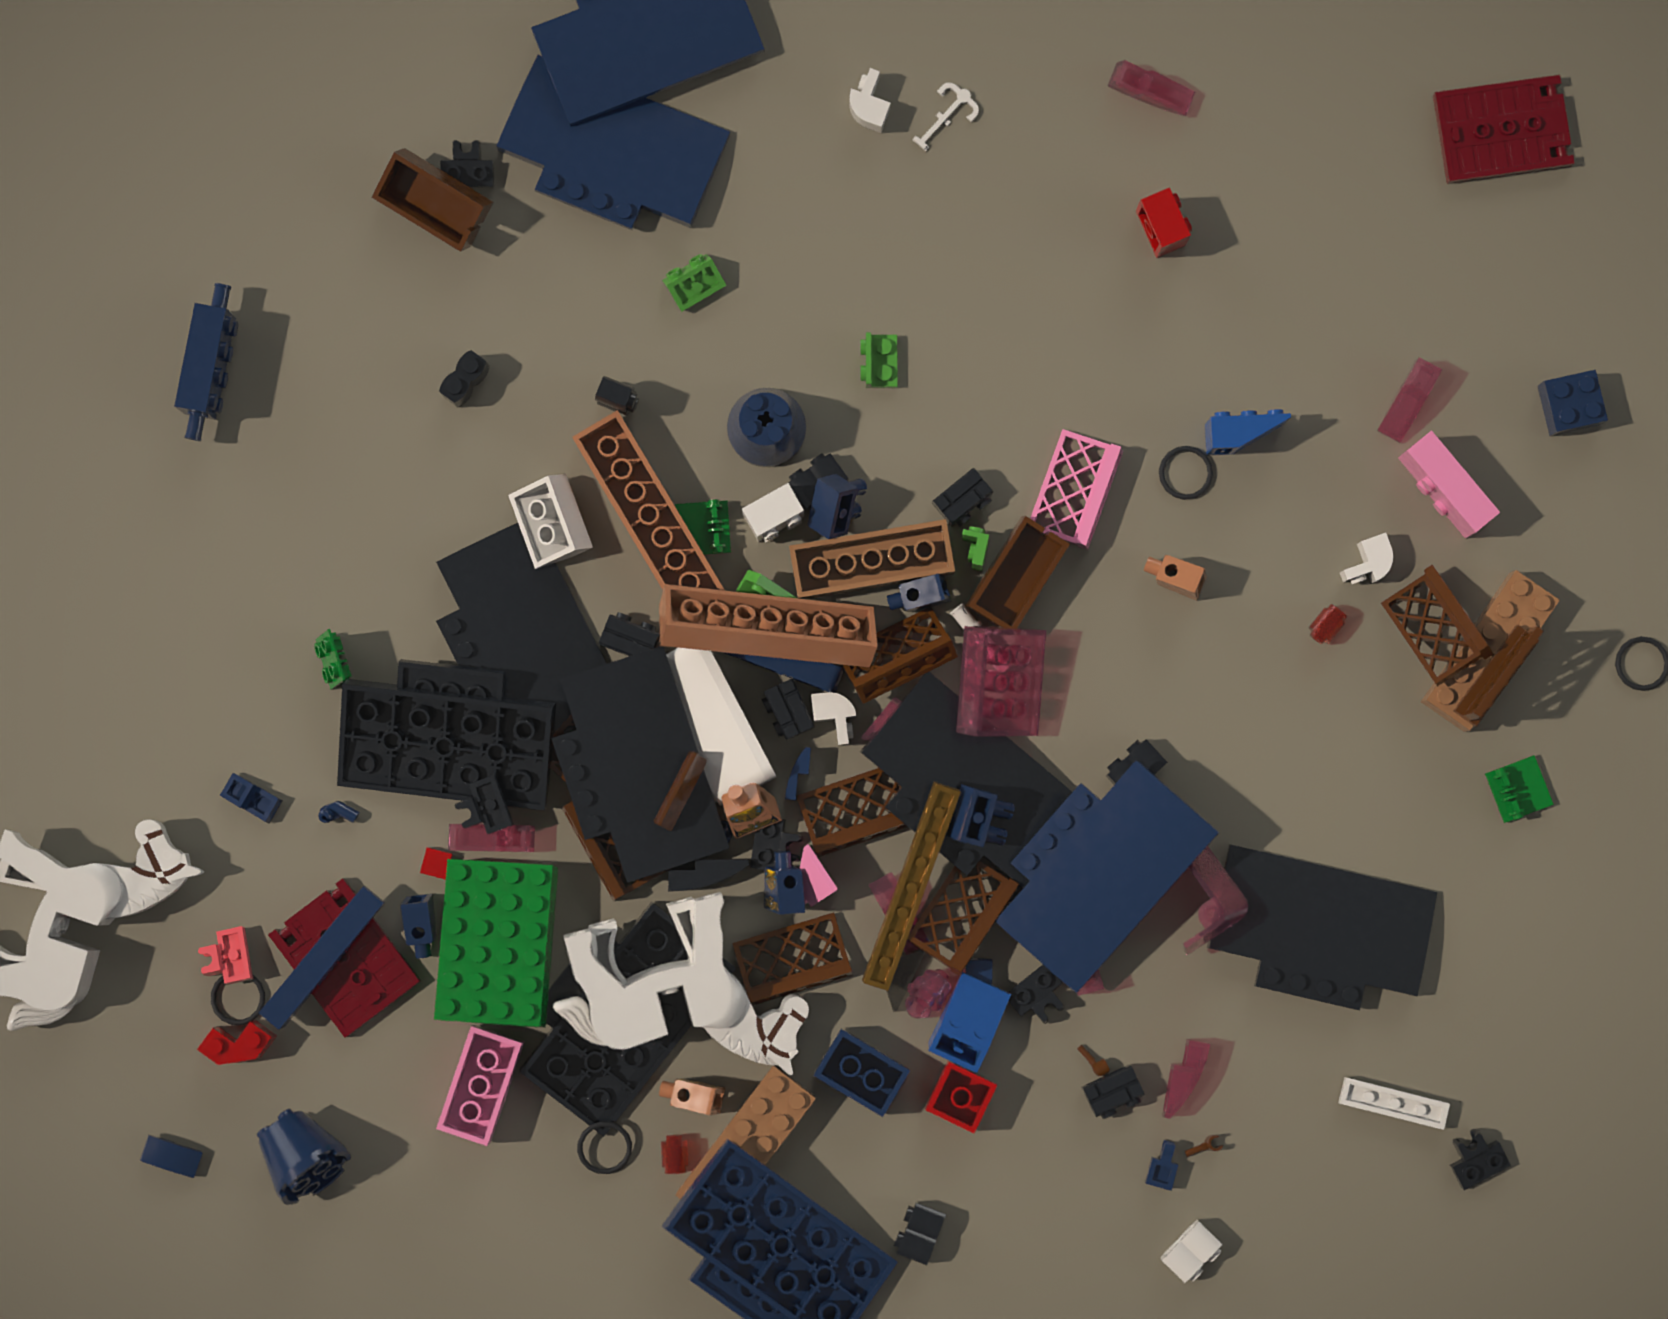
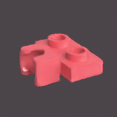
[198,926,253,985]

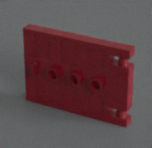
[1433,75,1575,184]
[268,878,421,1038]

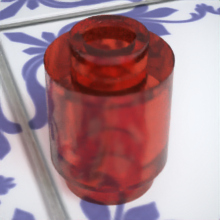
[1309,604,1347,644]
[661,1135,689,1174]

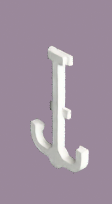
[912,83,979,152]

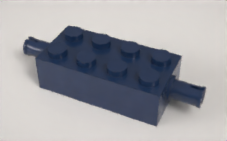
[174,283,238,441]

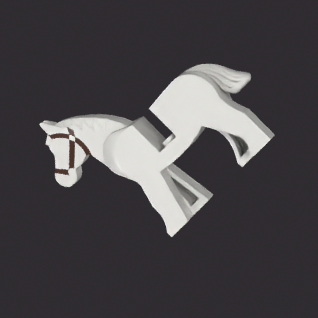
[0,820,204,1031]
[553,892,809,1075]

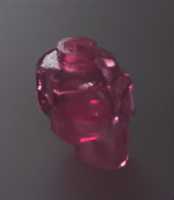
[905,969,952,1019]

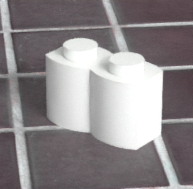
[1160,1220,1222,1283]

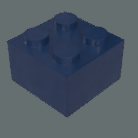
[1537,369,1608,436]

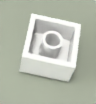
[742,483,804,543]

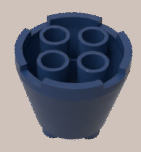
[727,388,806,467]
[257,1109,351,1205]

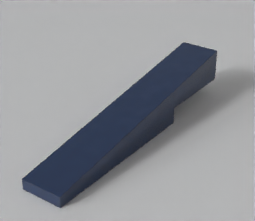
[259,886,385,1030]

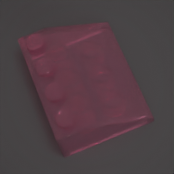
[956,626,1047,736]

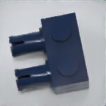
[807,474,867,539]
[947,784,1014,847]

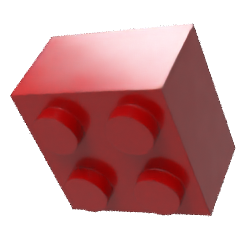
[1136,187,1192,258]
[925,1060,997,1134]

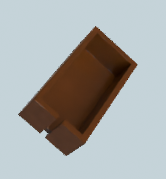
[372,148,494,252]
[966,516,1070,634]

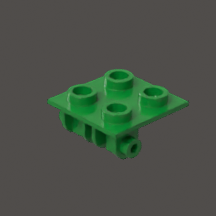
[675,499,731,555]
[314,629,352,690]
[1485,755,1554,823]

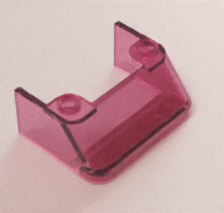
[1183,846,1248,956]

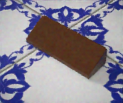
[654,751,707,831]

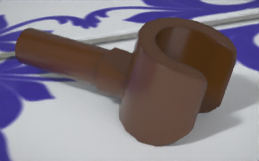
[1077,1045,1110,1076]
[1185,1135,1223,1157]

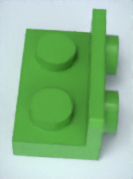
[662,254,727,312]
[860,332,898,388]
[962,526,989,572]
[736,570,798,599]

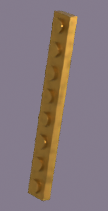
[862,782,961,991]

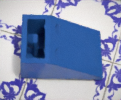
[1205,409,1291,456]
[928,972,1011,1073]

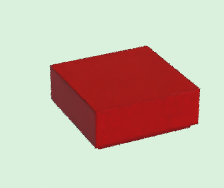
[420,847,453,880]

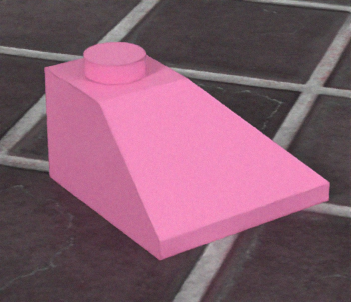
[800,844,838,907]

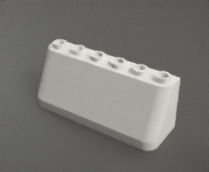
[666,648,776,807]

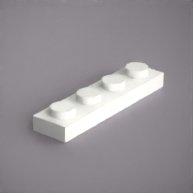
[1338,1077,1450,1130]

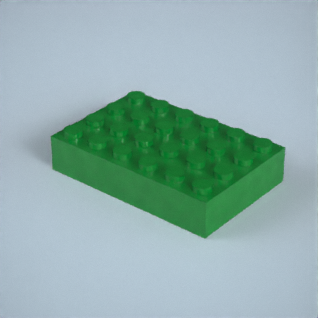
[434,859,558,1028]

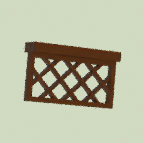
[1381,565,1493,686]
[843,607,958,704]
[1453,625,1544,727]
[796,768,908,858]
[562,802,670,901]
[907,861,1019,976]
[732,912,853,1006]

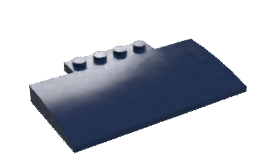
[531,0,765,127]
[496,55,730,230]
[995,760,1219,993]
[662,1139,898,1319]

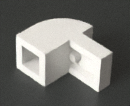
[850,68,891,133]
[1340,533,1393,584]
[811,692,856,746]

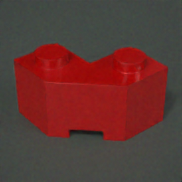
[197,1020,277,1065]

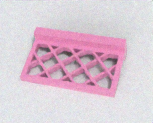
[1030,429,1123,550]

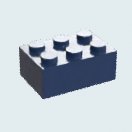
[814,1028,910,1117]

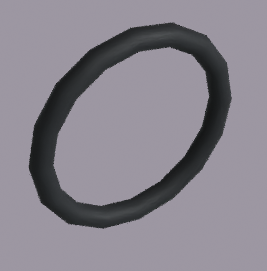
[1159,446,1213,500]
[1615,636,1668,691]
[211,974,265,1025]
[577,1121,632,1174]

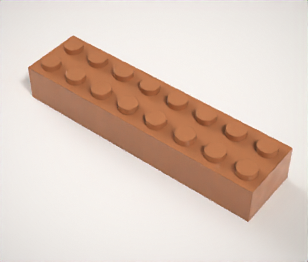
[572,410,725,591]
[659,584,877,667]

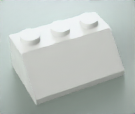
[508,474,593,569]

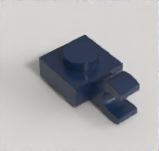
[1145,1140,1178,1191]

